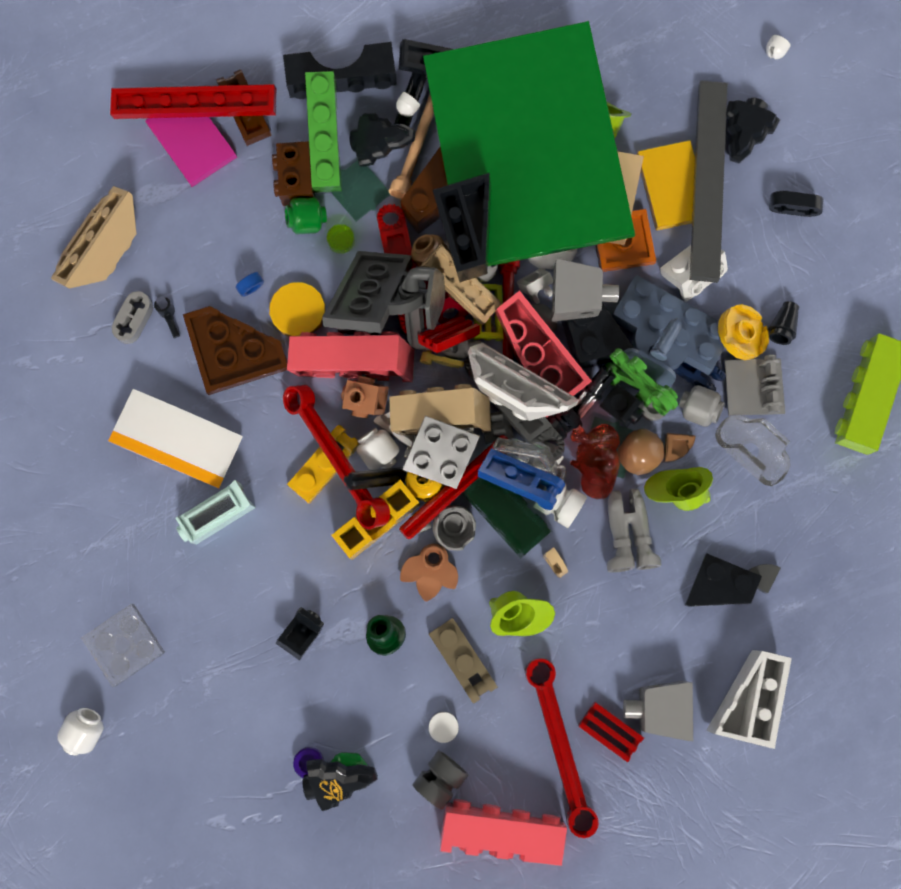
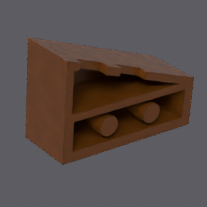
[401,147,448,234]

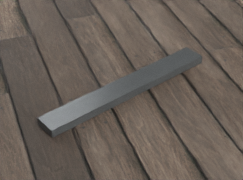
[689,80,727,283]

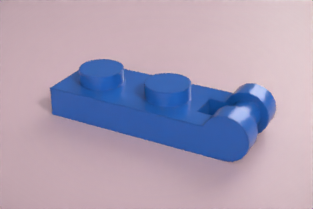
[478,448,565,510]

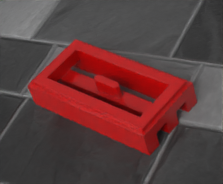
[418,316,480,353]
[578,701,644,763]

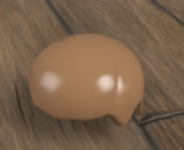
[618,429,664,475]

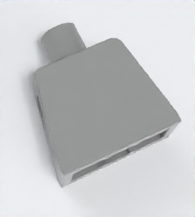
[552,259,619,321]
[623,681,693,741]

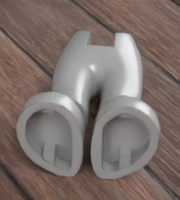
[607,489,661,573]

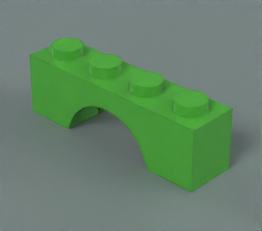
[305,71,342,193]

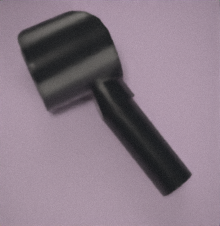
[154,297,180,338]

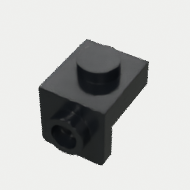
[276,607,324,661]

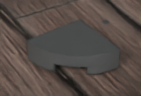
[748,564,781,594]

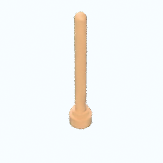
[389,94,434,200]

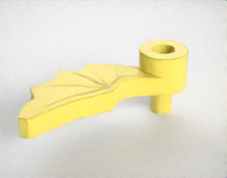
[419,350,464,368]

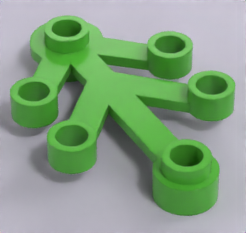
[604,348,678,416]

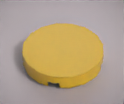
[269,282,326,337]
[718,304,769,360]

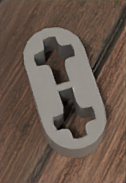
[112,291,153,344]

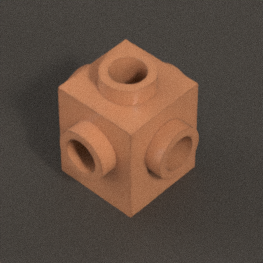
[341,376,389,418]

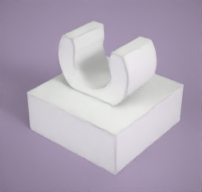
[517,268,553,304]

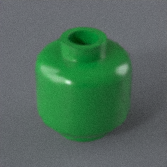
[285,197,327,235]

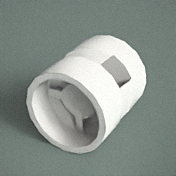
[533,483,587,529]

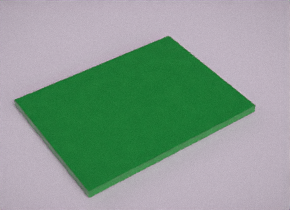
[423,21,635,266]

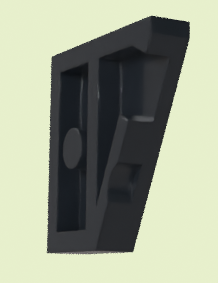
[685,553,762,607]

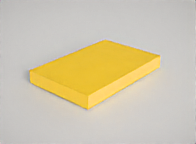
[636,140,695,231]

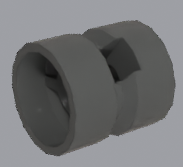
[412,750,469,810]

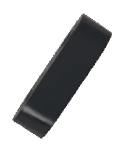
[769,191,823,217]

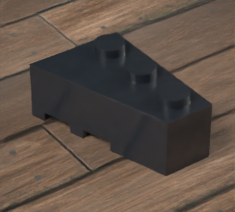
[433,173,491,282]
[561,303,635,369]

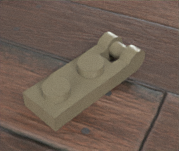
[429,618,498,704]

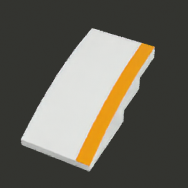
[108,389,243,488]

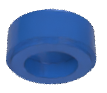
[235,272,264,297]

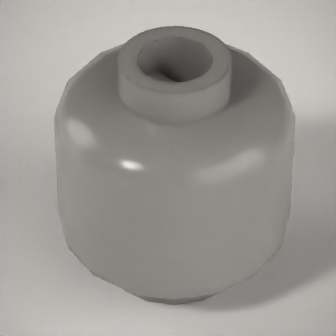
[679,385,725,427]

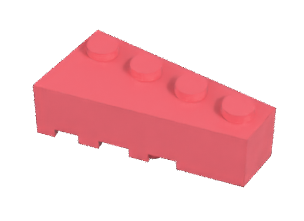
[495,290,592,418]
[287,331,415,383]
[440,799,567,866]

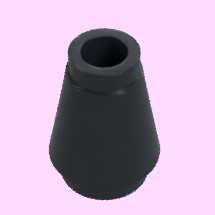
[768,301,799,345]

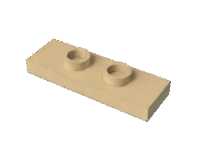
[421,244,501,325]

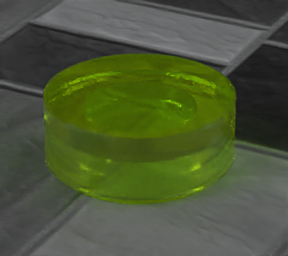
[327,224,355,254]

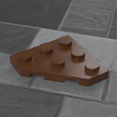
[183,306,287,395]

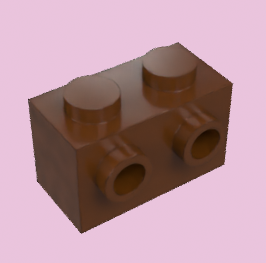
[272,141,315,206]

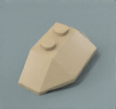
[51,186,137,289]

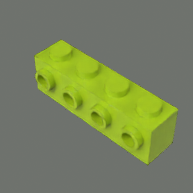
[835,333,901,455]

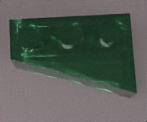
[463,477,551,559]

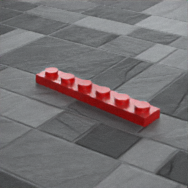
[110,84,277,119]

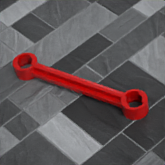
[283,385,390,529]
[525,658,599,838]

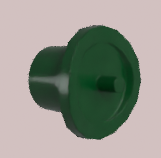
[366,615,406,656]

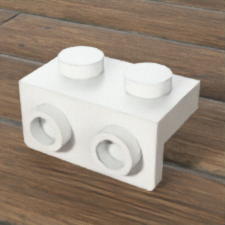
[660,245,728,302]

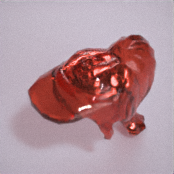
[570,424,620,500]

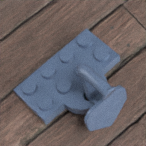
[612,275,724,391]

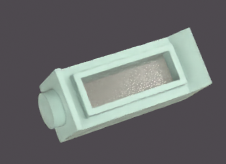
[175,480,256,545]

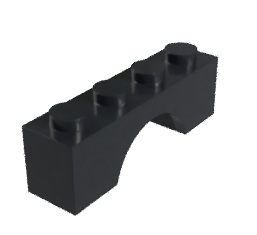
[283,42,397,99]

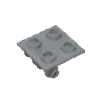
[724,355,785,416]
[402,415,480,489]

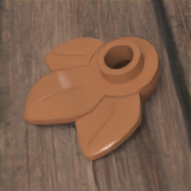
[400,544,458,601]

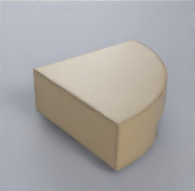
[543,547,568,578]

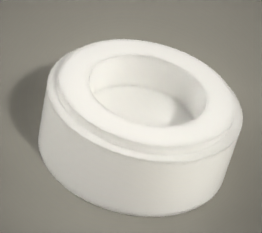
[429,712,459,743]

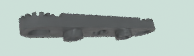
[465,356,565,462]

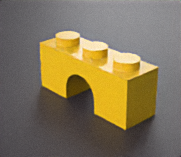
[331,479,420,560]

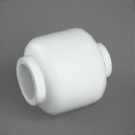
[356,427,399,470]
[57,708,104,755]

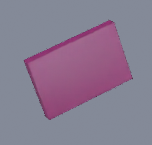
[145,117,237,187]

